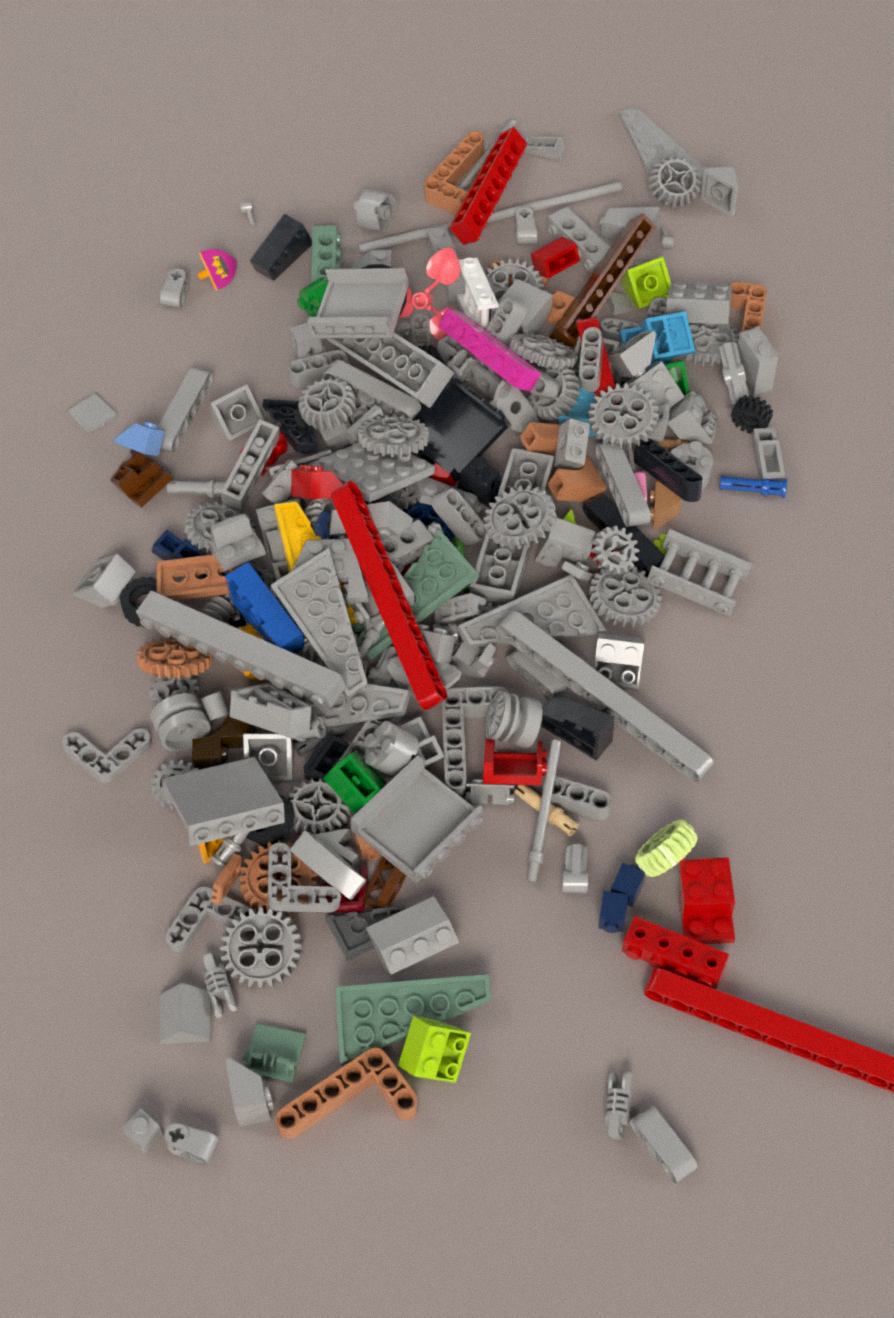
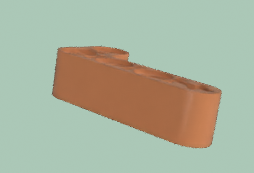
[729,282,767,332]

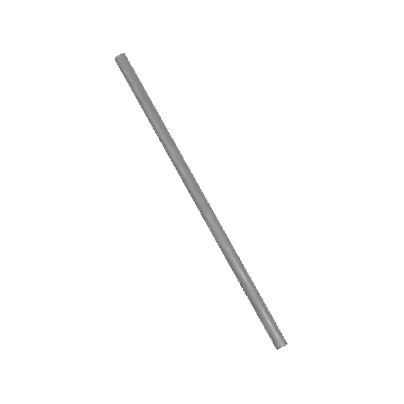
[358,181,622,254]

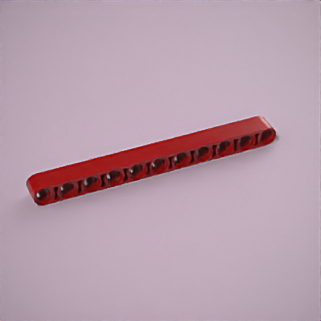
[331,481,447,711]
[643,968,894,1093]

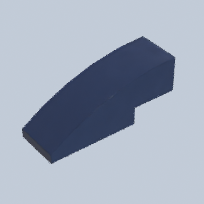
[151,529,207,579]

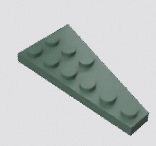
[357,529,479,660]
[335,974,491,1066]

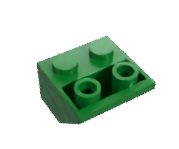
[323,751,387,814]

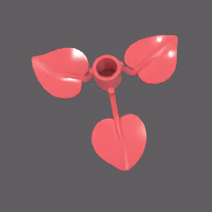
[399,248,461,340]

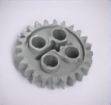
[485,258,544,315]
[680,323,740,366]
[509,333,578,370]
[588,383,659,449]
[358,414,429,457]
[484,485,557,549]
[184,501,257,553]
[588,567,662,628]
[220,907,303,990]

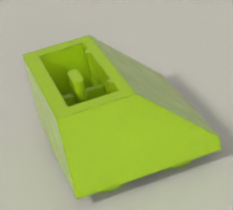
[398,1016,471,1083]

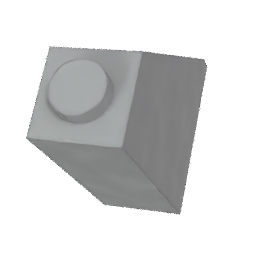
[599,207,660,249]

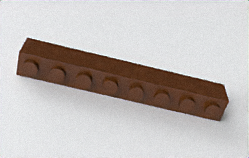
[549,213,657,347]

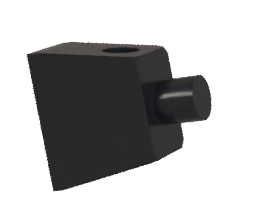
[457,457,501,509]

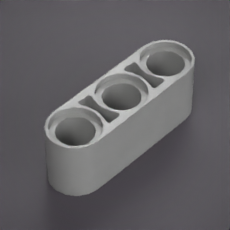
[579,327,604,392]
[431,488,487,546]
[506,649,568,700]
[543,776,611,821]
[629,1105,698,1184]

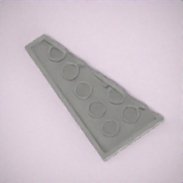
[259,684,411,732]

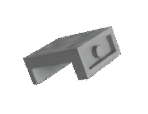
[342,560,414,630]

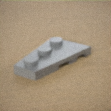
[412,477,482,515]

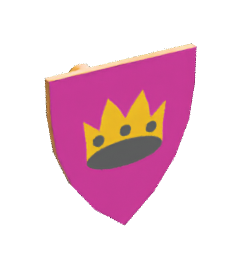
[198,249,237,290]

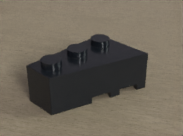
[250,214,312,281]
[541,694,615,761]

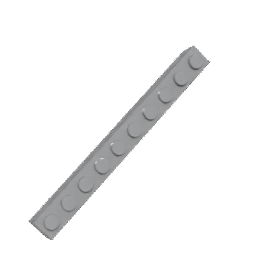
[136,591,346,708]

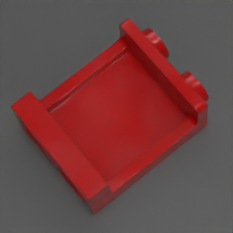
[483,739,547,785]

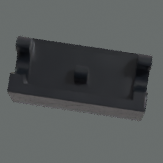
[303,732,349,783]

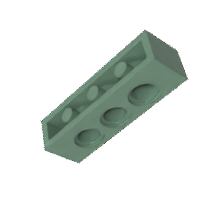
[311,225,341,283]

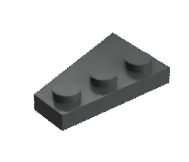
[325,905,405,961]

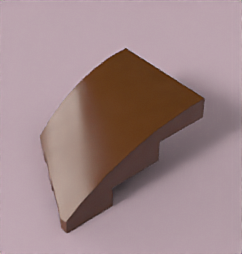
[110,449,173,508]

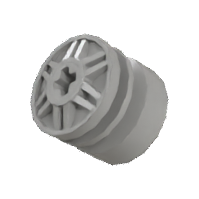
[485,691,543,748]

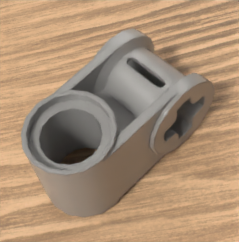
[515,207,537,245]
[160,268,189,308]
[200,691,229,721]
[164,1123,218,1166]

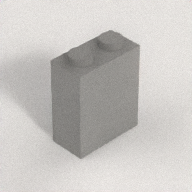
[738,326,779,396]

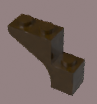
[192,713,256,770]

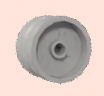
[150,693,211,752]

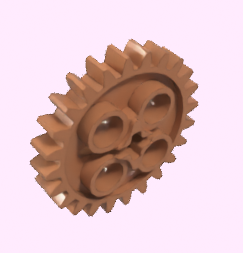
[137,637,212,679]
[239,840,320,916]

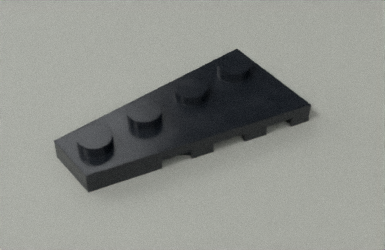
[262,399,318,454]

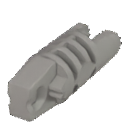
[202,953,238,1018]
[605,1071,632,1140]

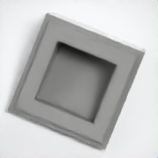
[606,292,633,316]

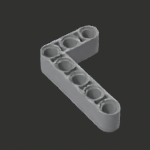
[486,298,559,399]
[288,349,368,426]
[442,686,509,798]

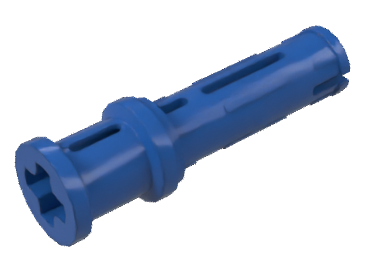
[720,476,787,498]

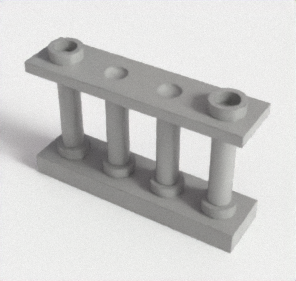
[647,529,753,617]

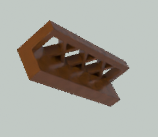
[365,857,407,909]

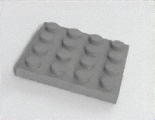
[310,443,435,503]

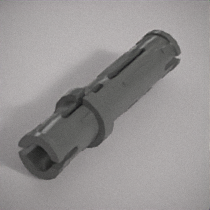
[293,722,362,757]

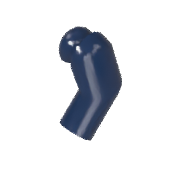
[313,511,332,540]

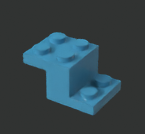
[619,311,695,365]

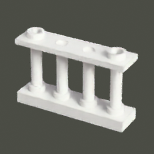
[456,258,498,330]

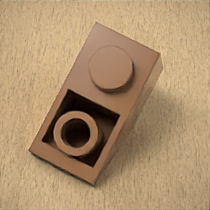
[650,481,682,530]

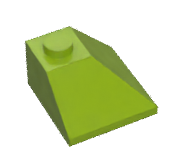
[621,257,671,309]

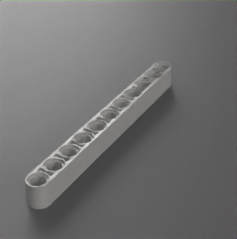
[496,610,714,782]

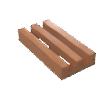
[211,853,243,905]

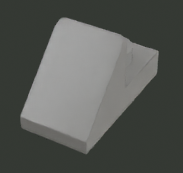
[315,829,359,870]

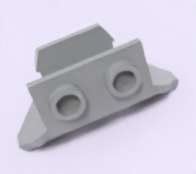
[488,379,539,433]
[386,657,462,700]

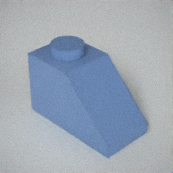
[114,421,165,456]

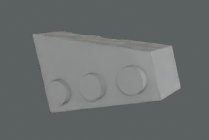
[230,683,311,739]

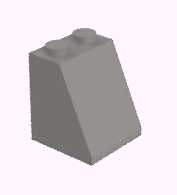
[491,279,552,335]

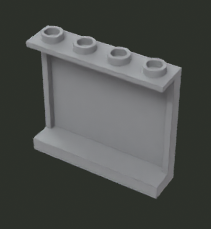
[307,268,409,338]
[351,755,483,884]
[162,757,285,846]

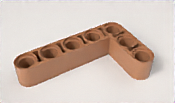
[424,131,484,215]
[275,1048,418,1139]

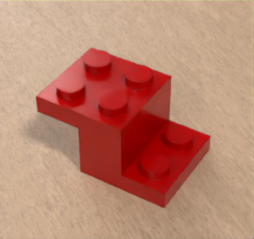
[678,857,735,944]

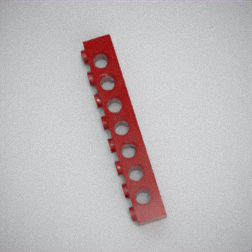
[449,126,527,245]

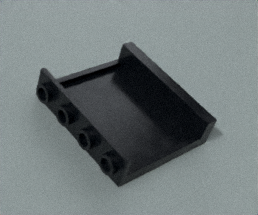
[413,375,508,483]

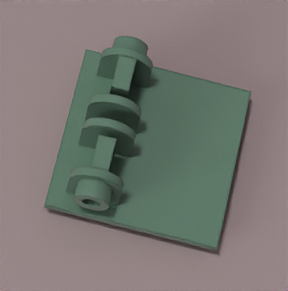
[243,1024,306,1083]

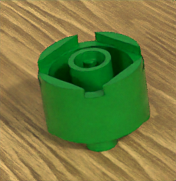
[297,277,329,317]

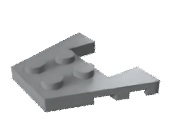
[279,539,370,605]

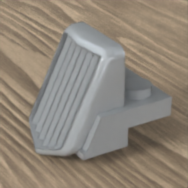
[209,514,266,571]

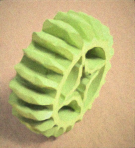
[635,820,698,877]

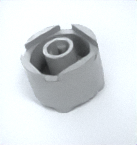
[354,188,396,233]
[671,441,713,490]
[364,721,418,777]

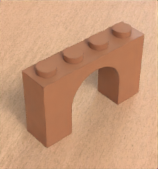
[520,422,607,502]

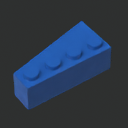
[225,562,305,654]

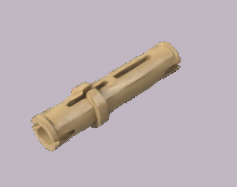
[514,785,579,836]

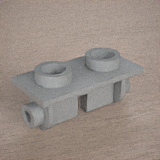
[466,780,515,806]

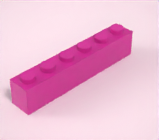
[438,308,541,392]

